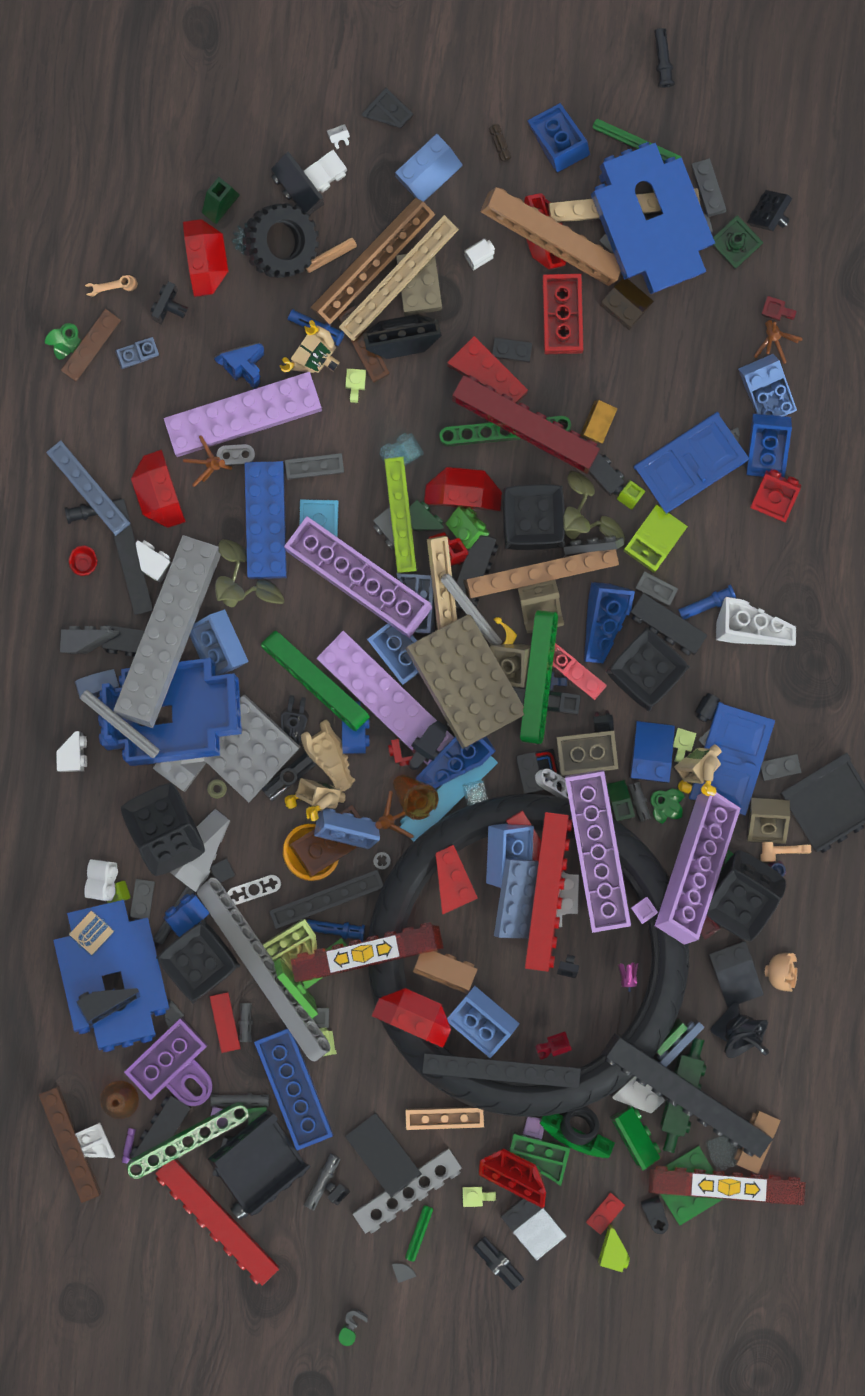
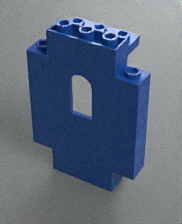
[591,142,715,294]
[98,658,242,766]
[53,900,169,1052]

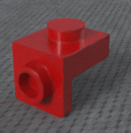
[388,739,413,766]

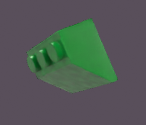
[610,1106,661,1170]

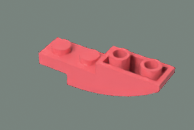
[552,643,607,700]

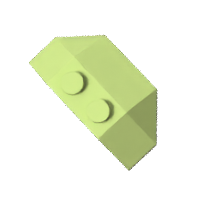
[262,919,318,971]

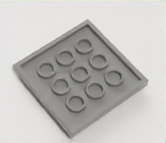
[203,694,300,802]

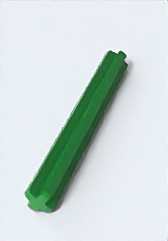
[592,119,681,161]

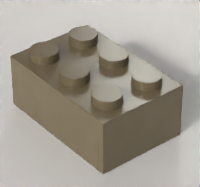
[396,254,442,316]
[556,731,619,776]

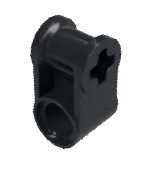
[641,1195,669,1234]

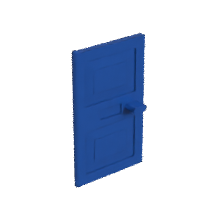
[633,412,749,514]
[689,702,775,816]

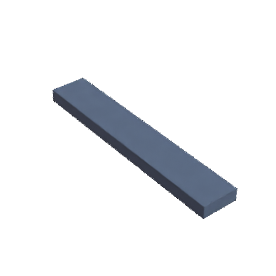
[46,440,131,536]

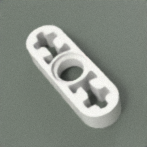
[535,769,569,799]
[228,875,281,905]

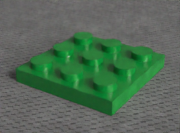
[649,1145,725,1226]

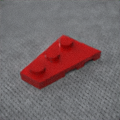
[435,845,478,915]

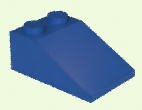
[527,103,590,172]
[746,414,792,478]
[630,721,675,783]

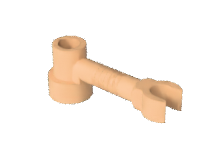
[85,275,138,297]
[760,842,811,863]

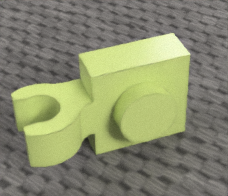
[345,369,366,403]
[673,728,696,763]
[463,1186,496,1207]

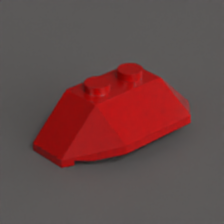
[524,193,566,269]
[183,219,229,297]
[131,450,186,528]
[424,467,502,512]
[372,988,451,1048]
[479,1148,546,1208]

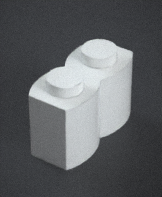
[304,150,347,193]
[464,239,495,270]
[85,859,118,901]

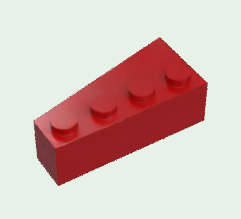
[447,336,528,404]

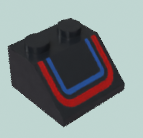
[516,749,561,794]

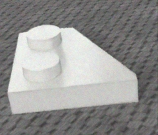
[612,1076,665,1113]
[76,1122,115,1158]

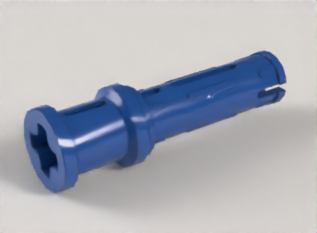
[288,309,345,346]
[678,585,737,620]
[307,919,365,942]

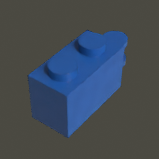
[342,701,370,754]

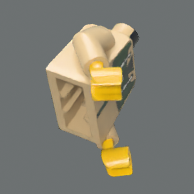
[279,320,340,373]
[674,744,722,796]
[285,778,345,821]

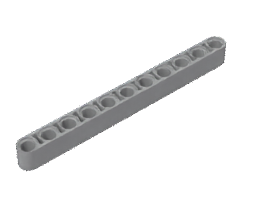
[197,878,331,1061]

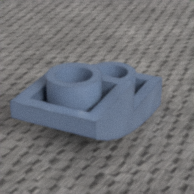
[115,337,159,369]
[75,669,119,698]

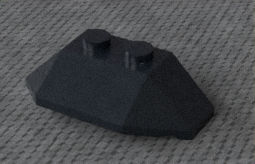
[363,314,442,359]

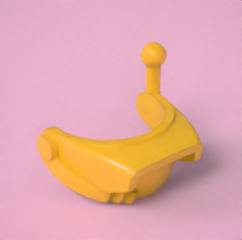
[493,617,517,644]

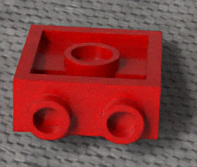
[750,469,801,523]

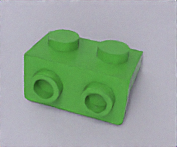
[445,506,490,549]

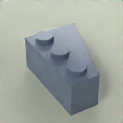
[396,573,436,635]

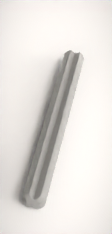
[441,574,502,645]
[80,690,160,758]

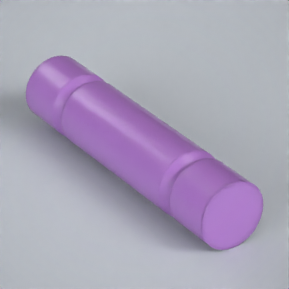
[122,1128,136,1163]

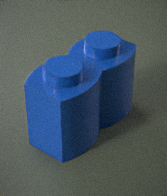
[163,893,209,937]

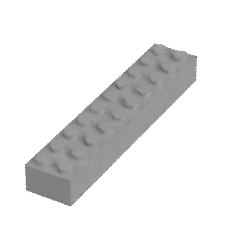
[114,535,221,728]

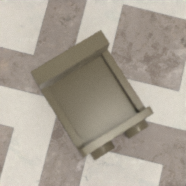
[518,580,564,633]

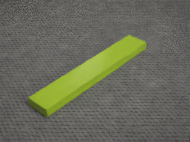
[384,457,417,574]

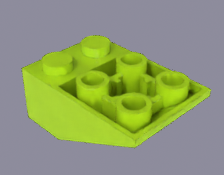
[624,504,688,573]

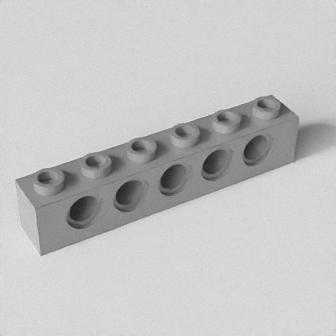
[353,1148,462,1234]

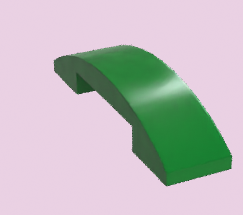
[540,1114,615,1158]

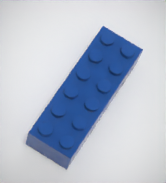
[245,461,287,579]
[254,1028,333,1150]

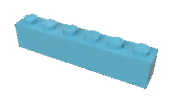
[400,756,498,842]

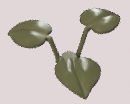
[563,471,625,542]
[215,540,284,607]

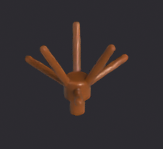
[754,320,802,364]
[183,435,232,487]
[375,791,415,838]

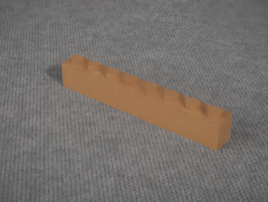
[480,187,621,286]
[310,198,435,324]
[463,549,619,599]

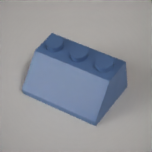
[395,134,463,202]
[190,610,248,676]
[367,623,419,685]
[314,809,380,849]
[486,824,534,888]
[447,986,520,1058]

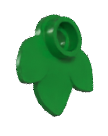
[45,323,81,360]
[650,788,685,824]

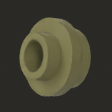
[207,779,227,799]

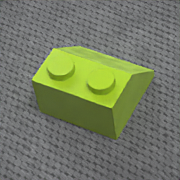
[598,1224,630,1272]

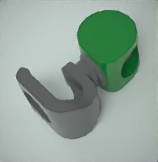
[339,1308,368,1346]

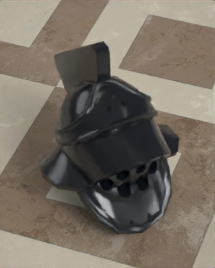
[710,1003,769,1058]

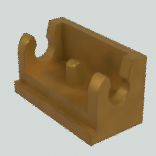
[580,400,618,444]

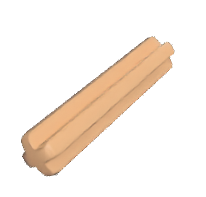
[306,238,357,273]

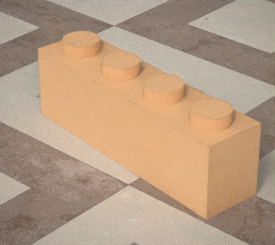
[406,1107,484,1130]

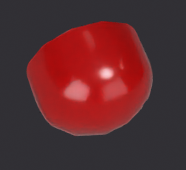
[68,545,98,576]

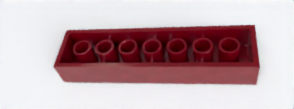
[452,375,600,474]

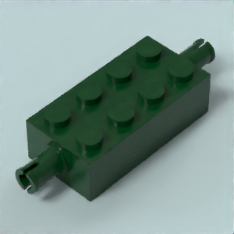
[659,1038,707,1153]

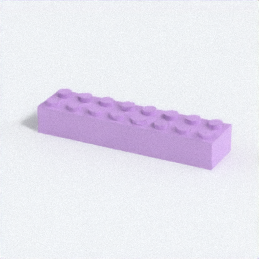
[164,372,322,457]
[284,516,432,639]
[317,631,454,765]
[565,770,631,933]
[655,792,741,945]

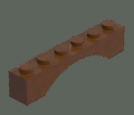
[39,1086,102,1203]

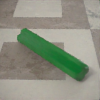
[405,1205,433,1262]

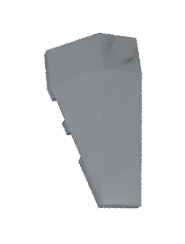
[170,809,230,892]

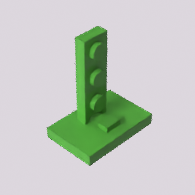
[274,938,348,1018]

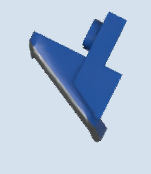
[214,343,264,389]

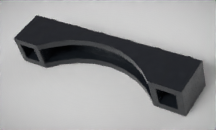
[513,687,581,715]

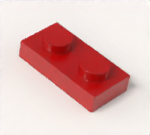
[586,1192,625,1235]

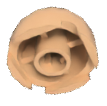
[765,953,797,992]

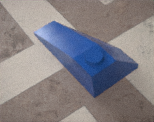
[584,582,635,663]
[416,736,496,791]

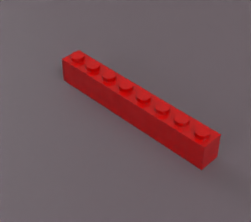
[525,812,573,972]
[155,1159,280,1286]

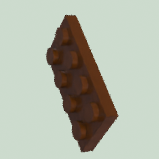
[289,805,361,878]

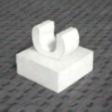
[327,124,350,149]

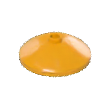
[283,824,339,881]

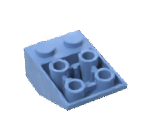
[738,354,797,416]

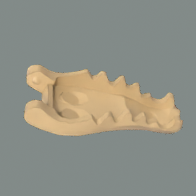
[301,720,355,792]

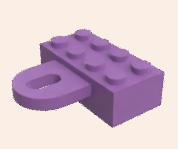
[124,1017,213,1106]

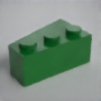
[509,1132,570,1186]

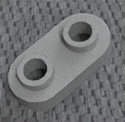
[217,444,255,465]

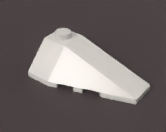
[716,597,796,646]

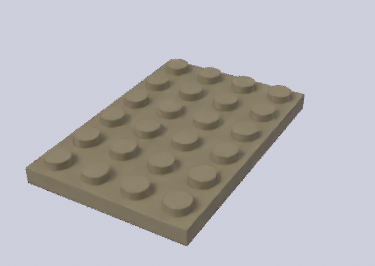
[405,614,524,749]

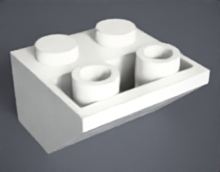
[136,540,171,583]
[56,731,87,772]

